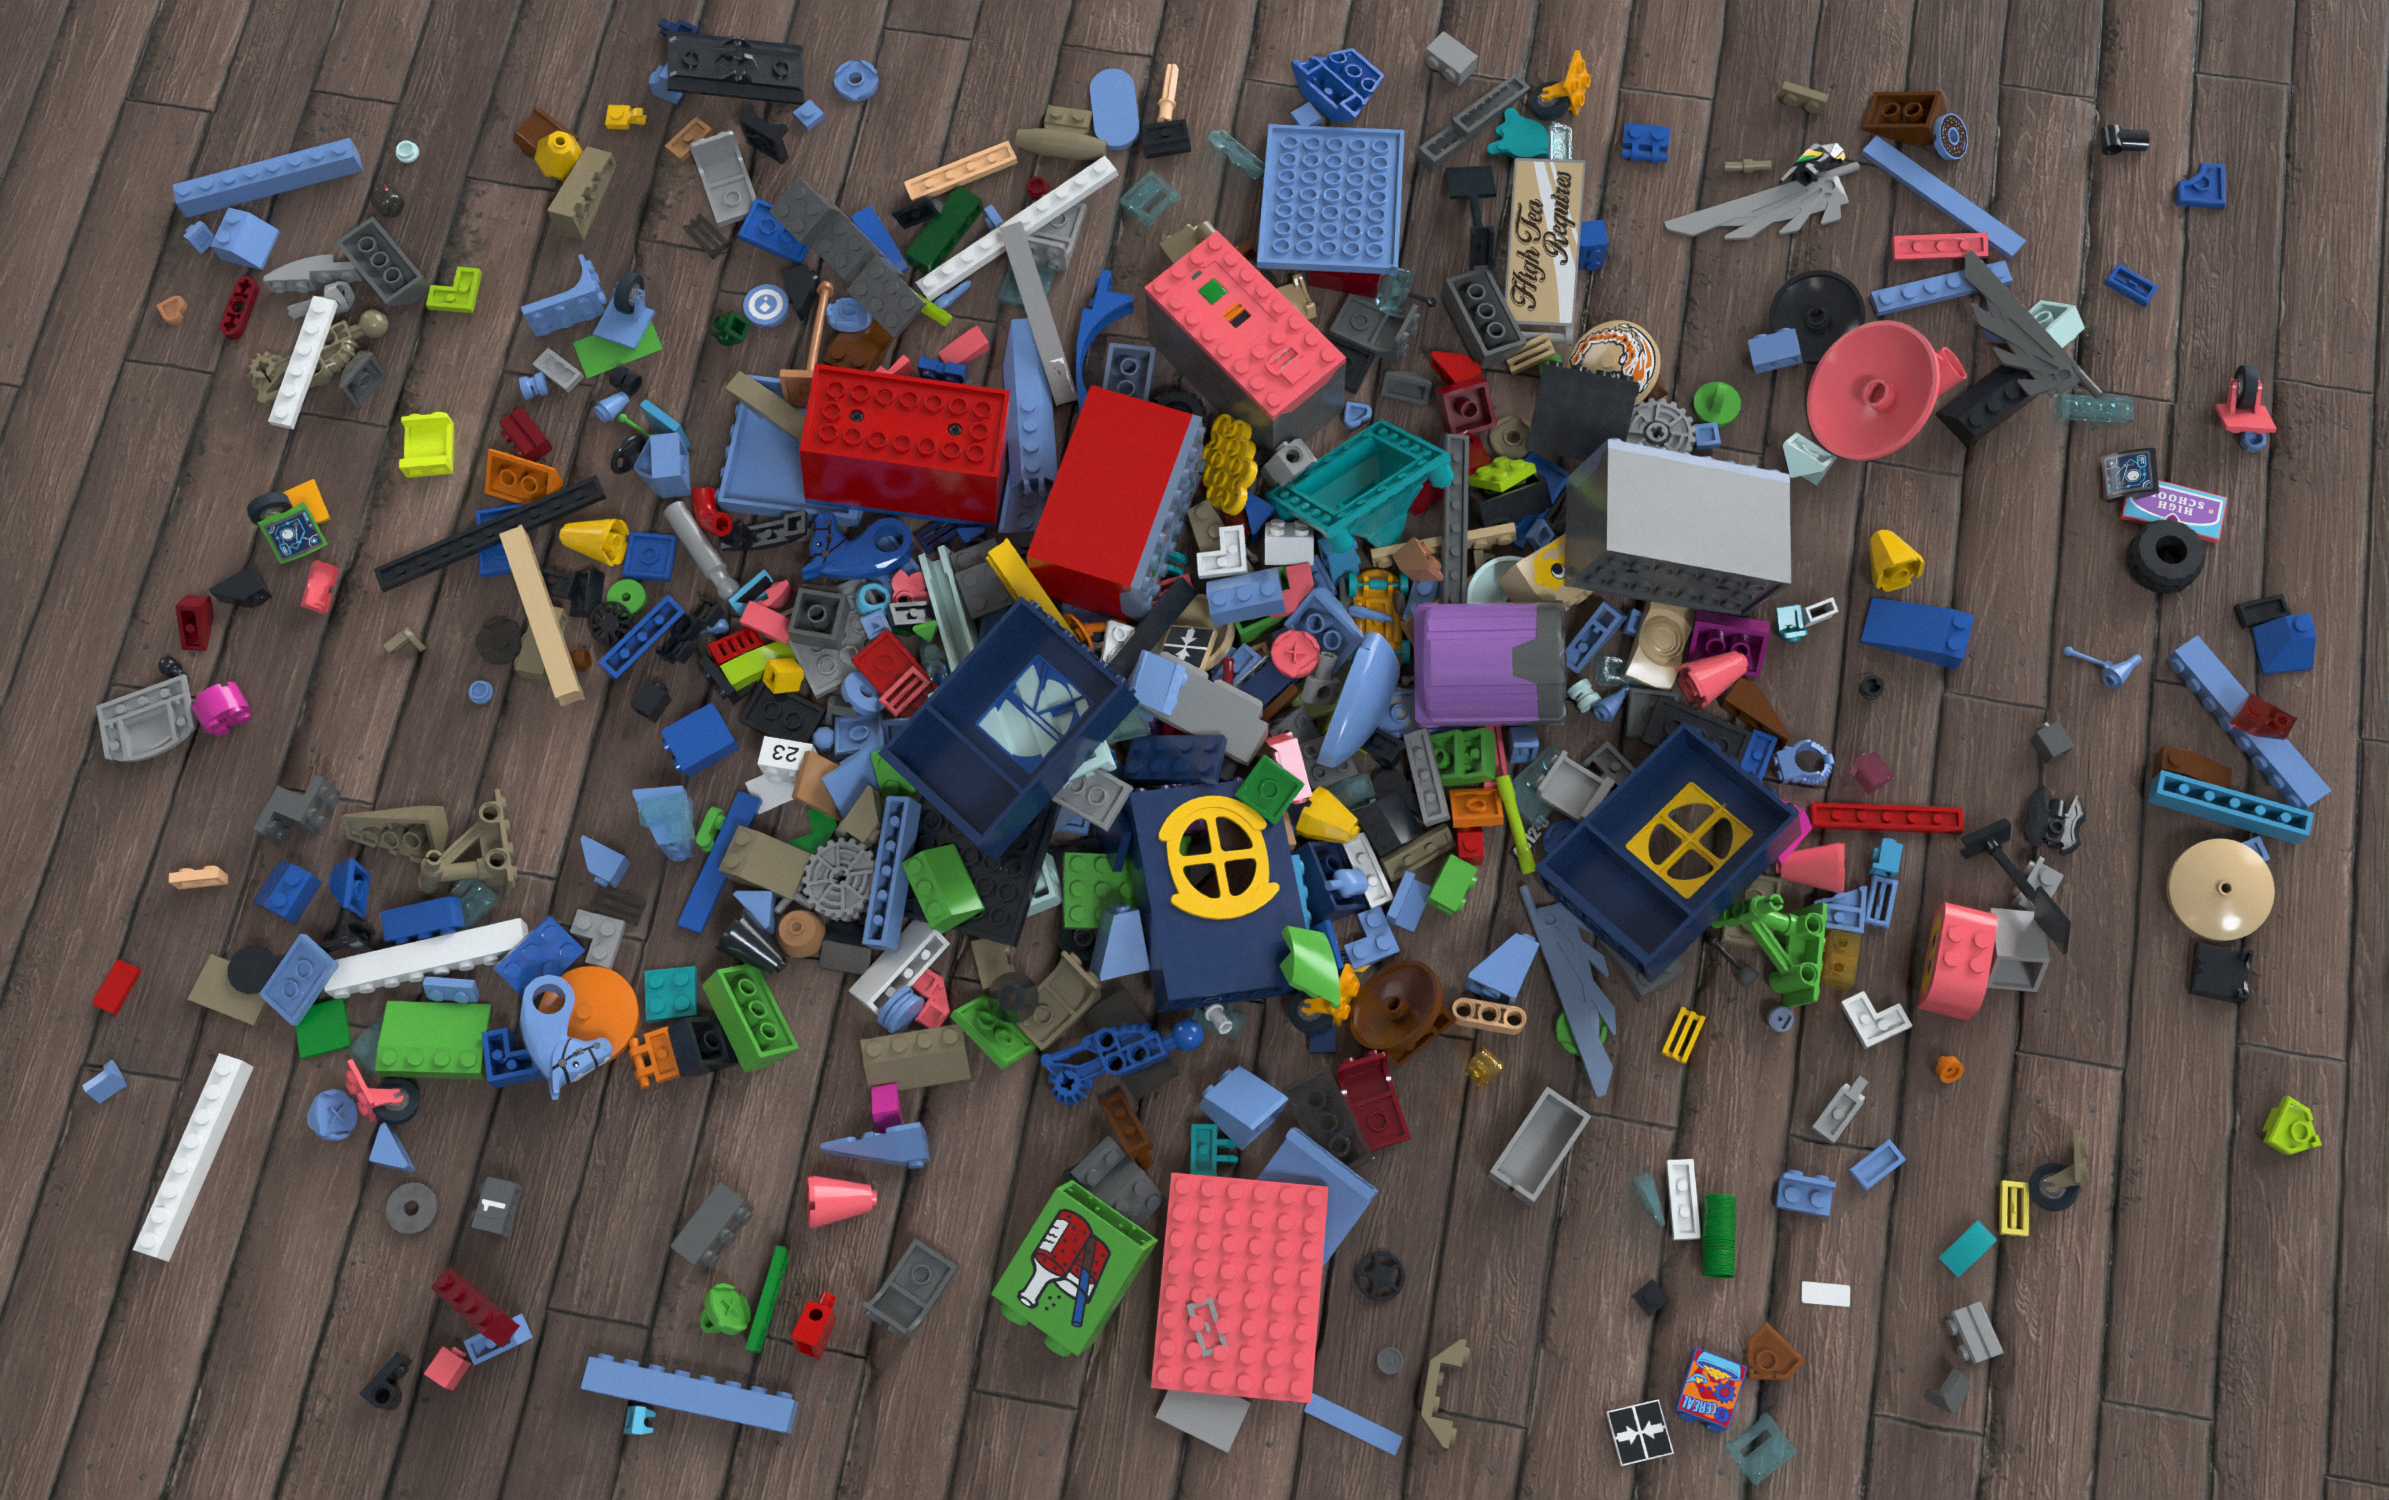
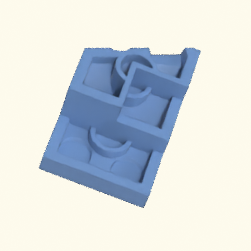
[820,737,880,820]

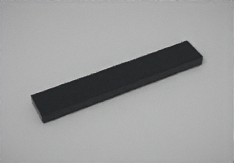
[1106,576,1197,679]

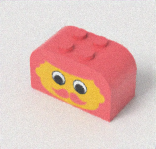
[1917,902,1997,1021]

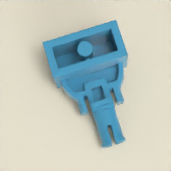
[1314,528,1361,586]

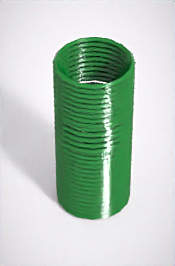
[1701,1194,1737,1279]

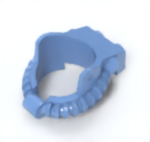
[1773,740,1835,785]

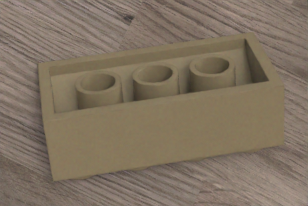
[860,1024,972,1096]

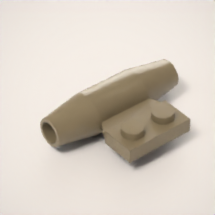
[1015,105,1108,161]

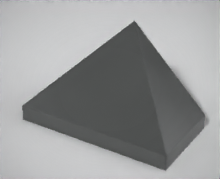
[1381,370,1432,406]

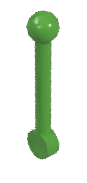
[618,413,656,438]

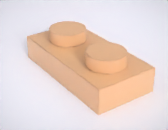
[169,866,228,889]

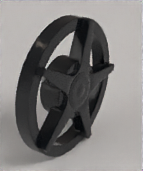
[1355,1251,1405,1302]

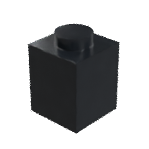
[630,680,672,723]

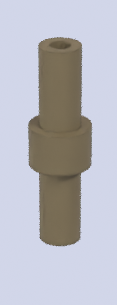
[1724,159,1771,173]

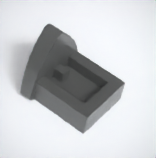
[825,695,859,726]
[1924,1369,1971,1414]

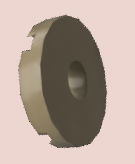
[1489,416,1532,460]

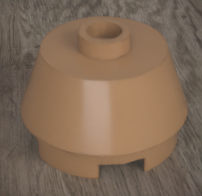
[776,909,826,958]

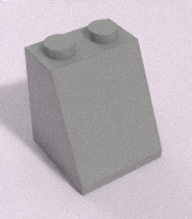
[1987,908,2050,992]

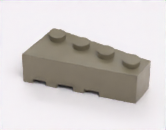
[547,146,617,241]

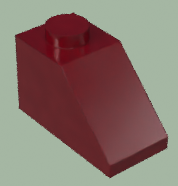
[175,595,214,651]

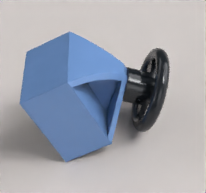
[610,432,691,498]

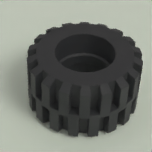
[1155,389,1208,442]

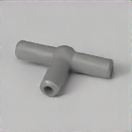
[774,872,814,915]

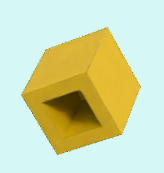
[762,658,804,694]

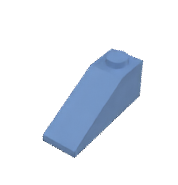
[1567,601,1628,674]

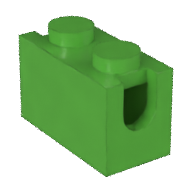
[1424,854,1478,916]

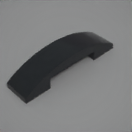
[721,511,808,551]

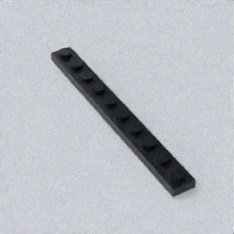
[373,475,607,592]

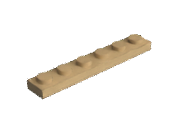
[1370,522,1517,568]

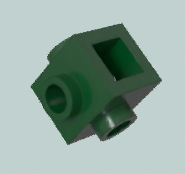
[710,310,752,346]

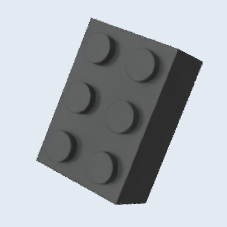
[670,1182,754,1272]

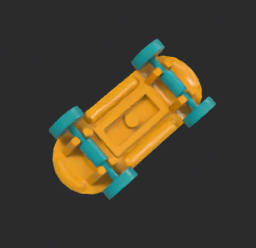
[1348,569,1410,668]

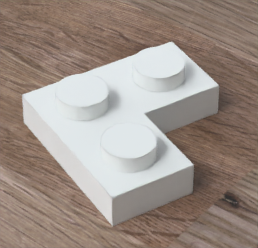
[1197,525,1248,579]
[1840,991,1912,1049]

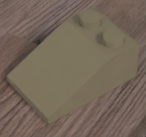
[718,825,811,901]

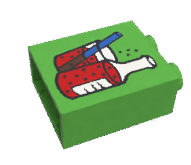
[991,1180,1158,1357]

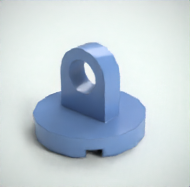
[307,1089,358,1141]

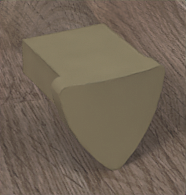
[383,627,426,655]

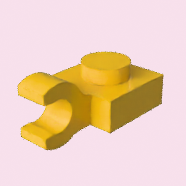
[605,105,647,130]

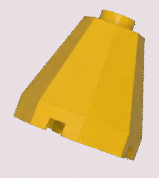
[534,131,583,181]
[1869,530,1925,592]
[1296,786,1360,844]

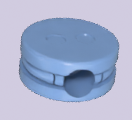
[877,986,924,1035]

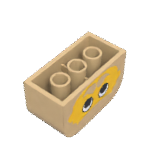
[1497,533,1595,612]

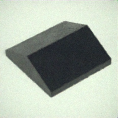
[819,920,875,976]

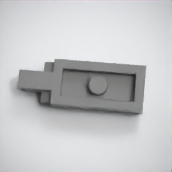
[1811,1076,1868,1144]

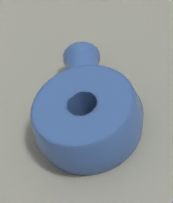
[699,619,729,638]

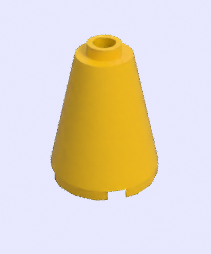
[559,519,629,566]

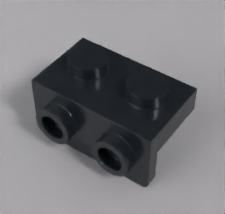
[699,655,752,706]

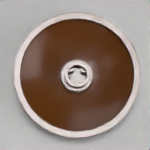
[1350,960,1443,1054]

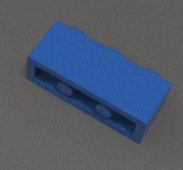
[380,896,465,946]

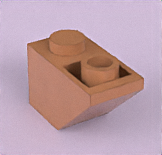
[1392,537,1444,582]

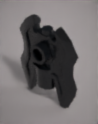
[2024,785,2085,856]

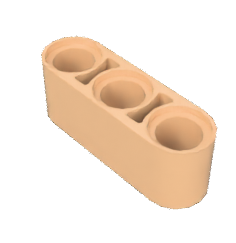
[1451,998,1526,1035]

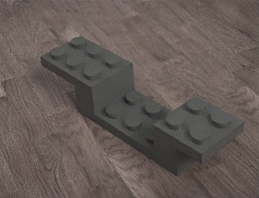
[769,177,927,338]

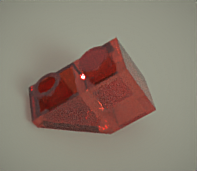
[2230,693,2297,740]

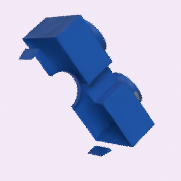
[917,353,968,384]

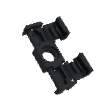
[656,595,725,664]

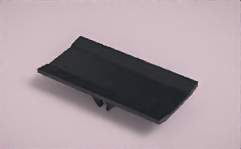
[667,31,804,105]

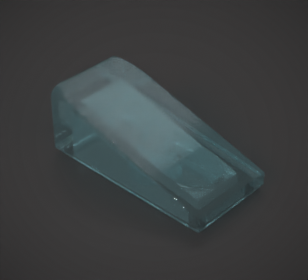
[1629,1174,1665,1230]

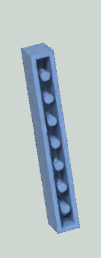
[173,138,363,218]
[2167,635,2332,810]
[580,1353,799,1434]

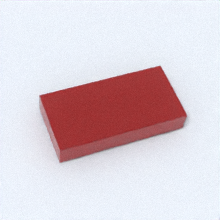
[91,959,142,1015]

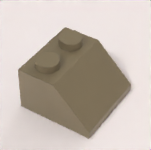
[839,785,884,850]

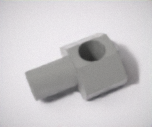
[1301,651,1340,705]

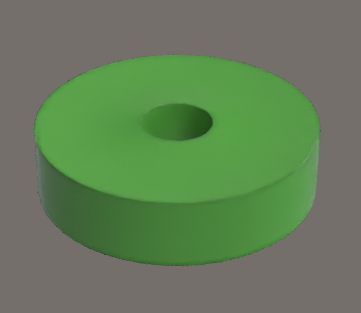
[607,579,647,618]

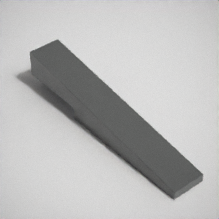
[1416,74,1531,173]

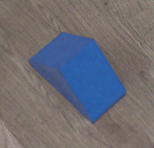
[1244,491,1275,544]

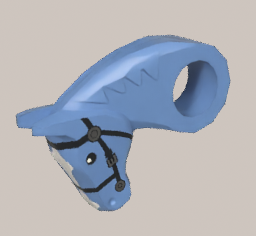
[519,975,613,1100]

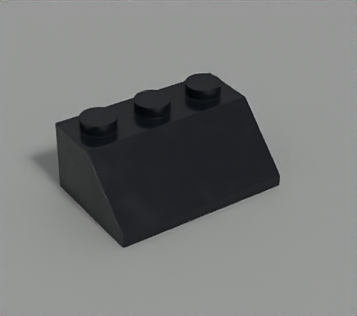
[1468,471,1553,528]

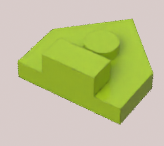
[2262,1096,2322,1155]

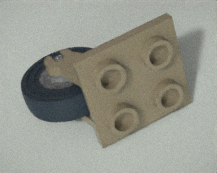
[2028,1130,2089,1212]

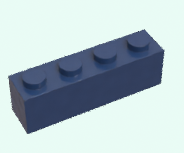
[1239,657,1317,710]

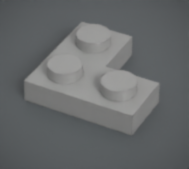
[570,909,627,970]

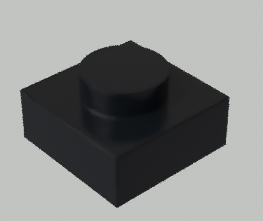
[1631,1278,1670,1317]

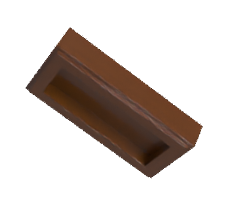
[1260,683,1302,723]

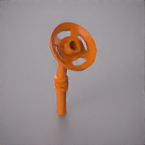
[1063,613,1137,652]

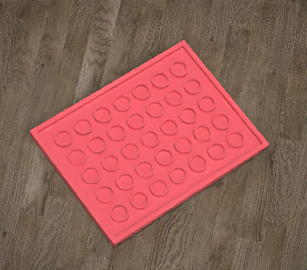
[1151,1173,1329,1403]

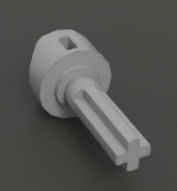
[287,281,355,319]

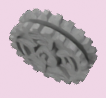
[1626,398,1696,453]
[802,838,877,922]

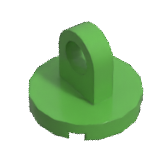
[1693,382,1741,428]
[700,1283,751,1335]

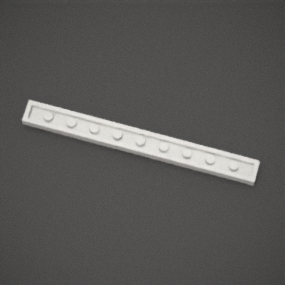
[915,156,1119,301]

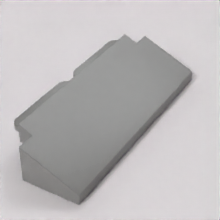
[1128,652,1268,766]

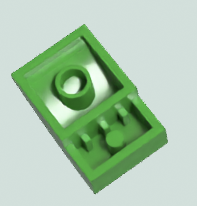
[1430,727,1496,786]

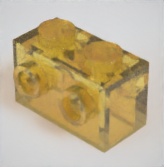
[1819,929,1861,991]

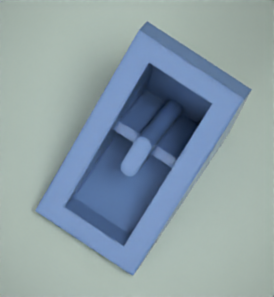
[733,891,776,935]
[369,1122,416,1173]

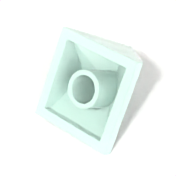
[1783,432,1837,486]

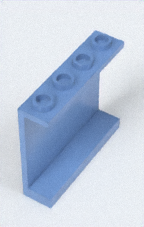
[1257,1127,1379,1267]

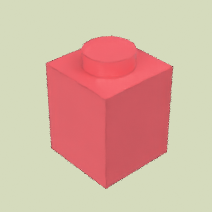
[424,1346,471,1391]

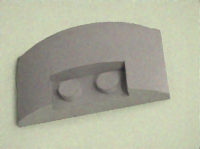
[96,674,196,762]

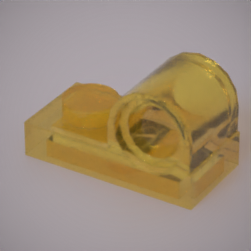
[1465,1048,1506,1090]

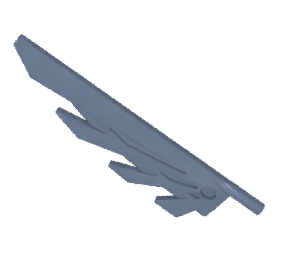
[1519,885,1616,1098]

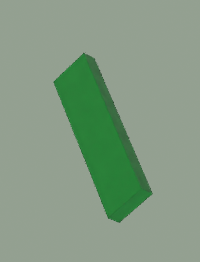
[745,1245,790,1354]

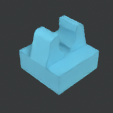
[623,1406,656,1435]

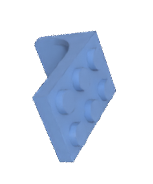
[521,254,607,337]

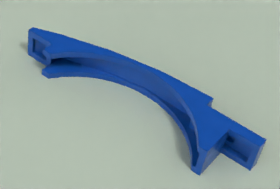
[1076,269,1135,412]

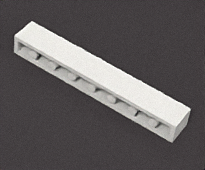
[324,918,528,999]
[133,1053,254,1262]

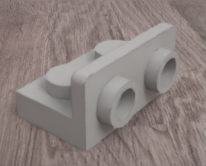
[2011,856,2064,912]

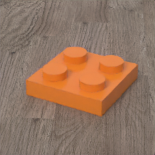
[1449,787,1504,828]

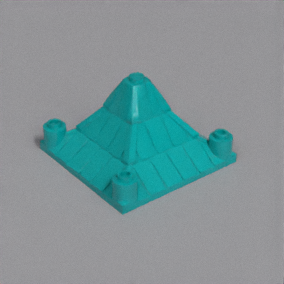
[1265,419,1454,554]

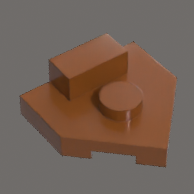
[1747,1322,1806,1380]

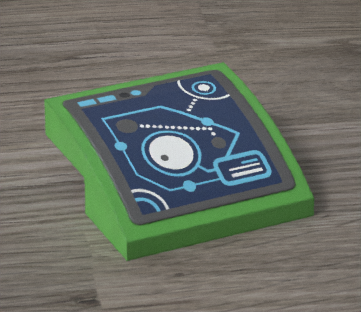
[257,502,328,564]

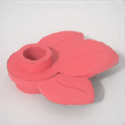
[891,570,931,603]

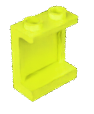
[399,412,454,478]

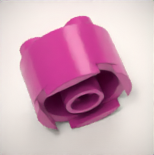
[191,682,252,737]

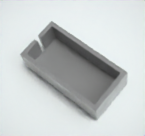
[1488,1087,1591,1207]

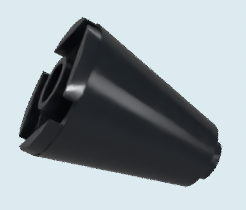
[715,908,788,975]
[988,972,1039,1023]

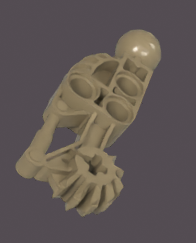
[245,309,389,407]

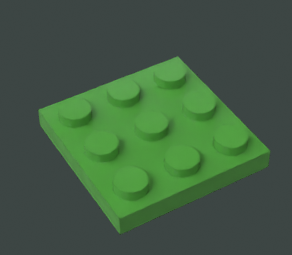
[1063,852,1137,930]

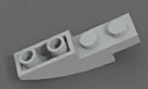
[263,254,363,293]

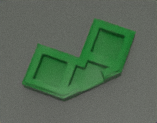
[790,809,838,855]

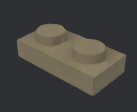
[1778,81,1828,115]

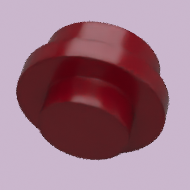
[1026,177,1049,200]

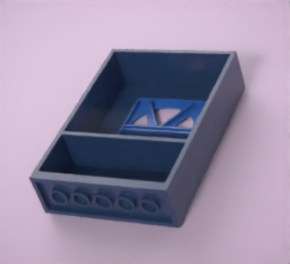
[878,596,1140,861]

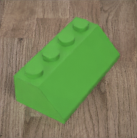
[702,964,799,1073]

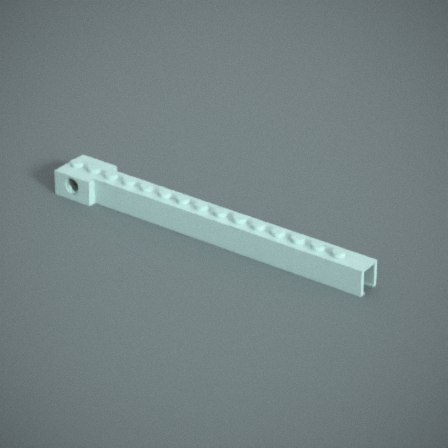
[918,545,1063,917]

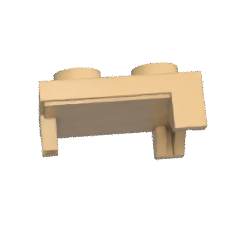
[1276,273,1317,320]

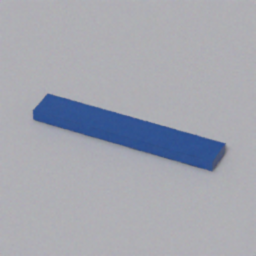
[677,791,763,935]

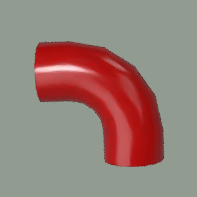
[691,487,733,536]

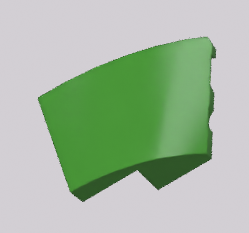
[1279,926,1340,1009]

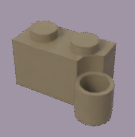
[1159,221,1216,268]

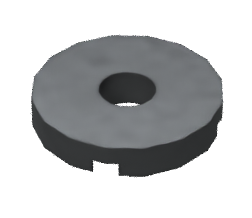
[385,1182,440,1236]

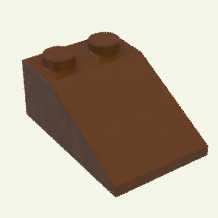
[1862,91,1947,145]
[823,320,894,372]

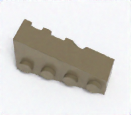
[1187,499,1255,582]

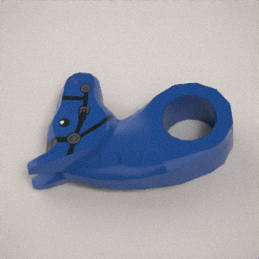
[801,512,914,582]

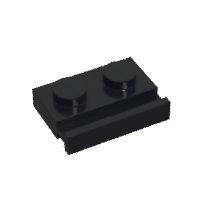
[1141,119,1191,159]

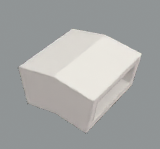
[1801,597,1839,628]

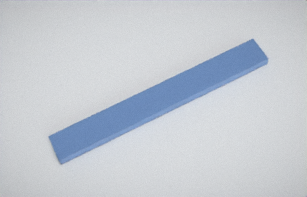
[1861,135,2026,260]

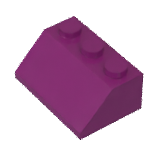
[1686,610,1770,678]

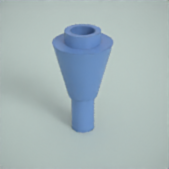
[2101,654,2142,689]
[1593,685,1630,722]

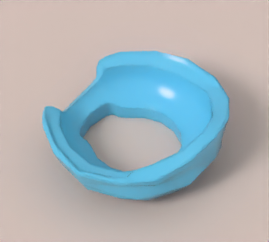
[855,583,891,617]

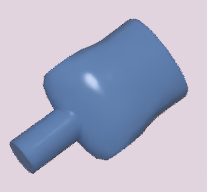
[1325,868,1368,898]

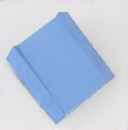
[1130,650,1187,716]

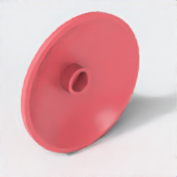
[1807,320,1966,461]

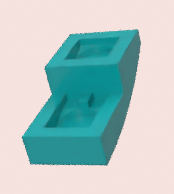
[1939,1220,1998,1277]

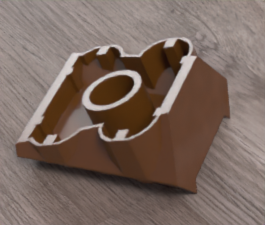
[513,109,579,157]

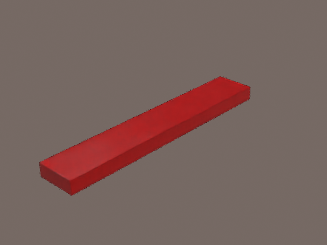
[1809,802,1964,834]

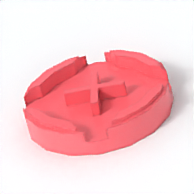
[1271,630,1320,678]

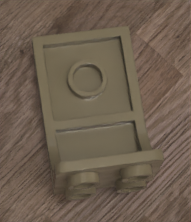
[1014,950,1102,1053]

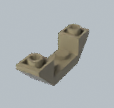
[1420,1339,1470,1450]

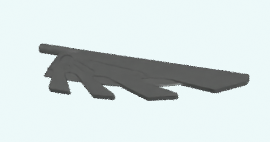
[1965,250,2103,400]

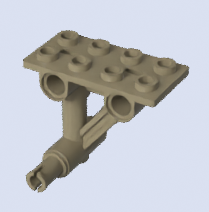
[418,789,517,899]

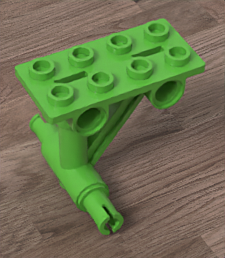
[1711,894,1828,1009]

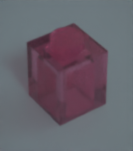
[1850,751,1894,795]

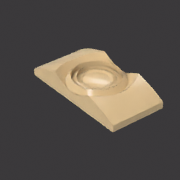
[1623,601,1695,691]

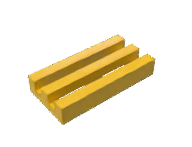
[1661,1007,1706,1065]

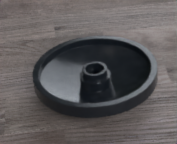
[1769,270,1866,364]

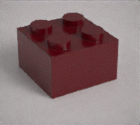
[1435,376,1498,435]

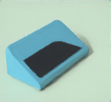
[728,570,775,618]

